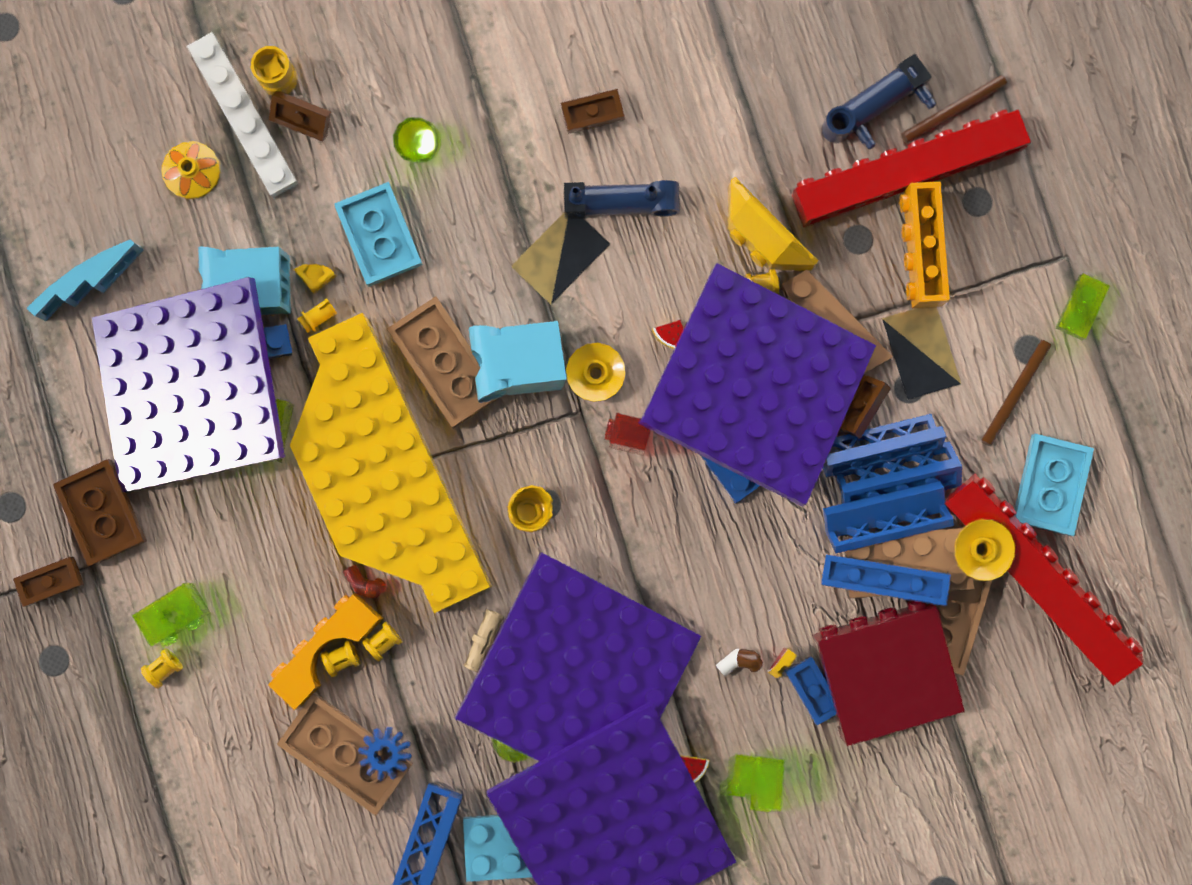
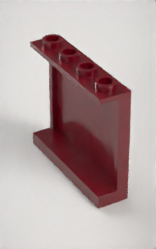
[812,601,965,746]

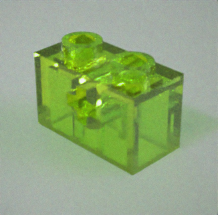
[132,583,211,648]

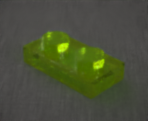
[1055,273,1110,341]

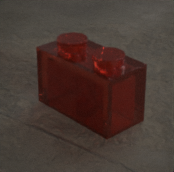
[605,413,650,456]

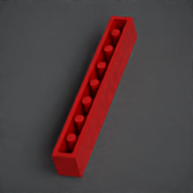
[791,109,1031,228]
[945,474,1143,686]

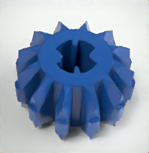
[358,726,412,781]

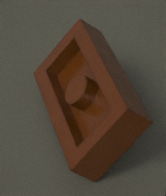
[560,89,625,134]
[269,90,331,142]
[839,374,891,439]
[13,557,84,607]

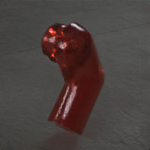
[343,564,386,599]

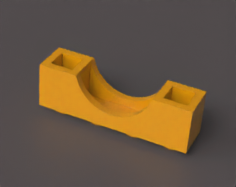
[268,594,383,710]

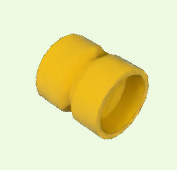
[251,46,298,95]

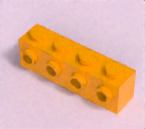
[899,181,950,308]

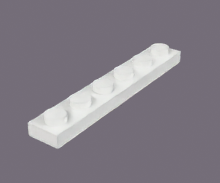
[187,32,298,198]

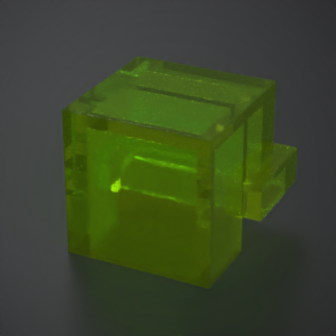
[719,754,785,813]

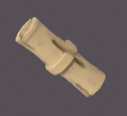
[463,609,504,672]

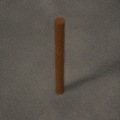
[901,75,1007,144]
[981,340,1052,447]

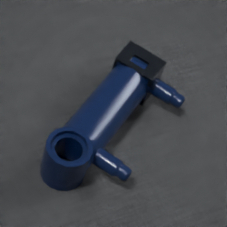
[822,53,936,150]
[564,180,680,219]

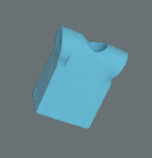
[198,246,291,315]
[468,321,567,403]

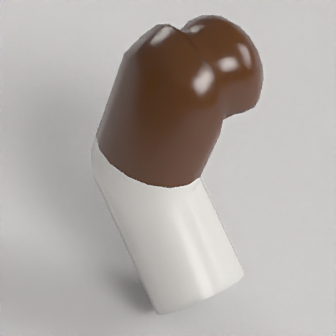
[716,649,763,677]

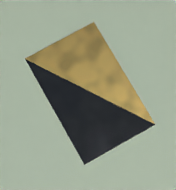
[511,212,610,304]
[882,307,961,400]

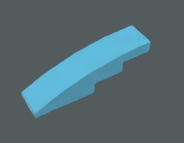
[26,240,144,321]

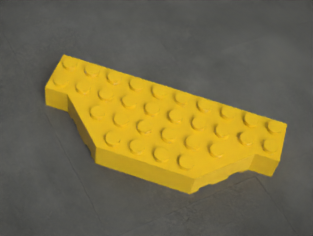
[290,312,492,613]

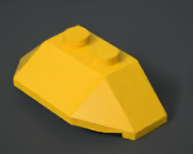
[728,176,819,271]

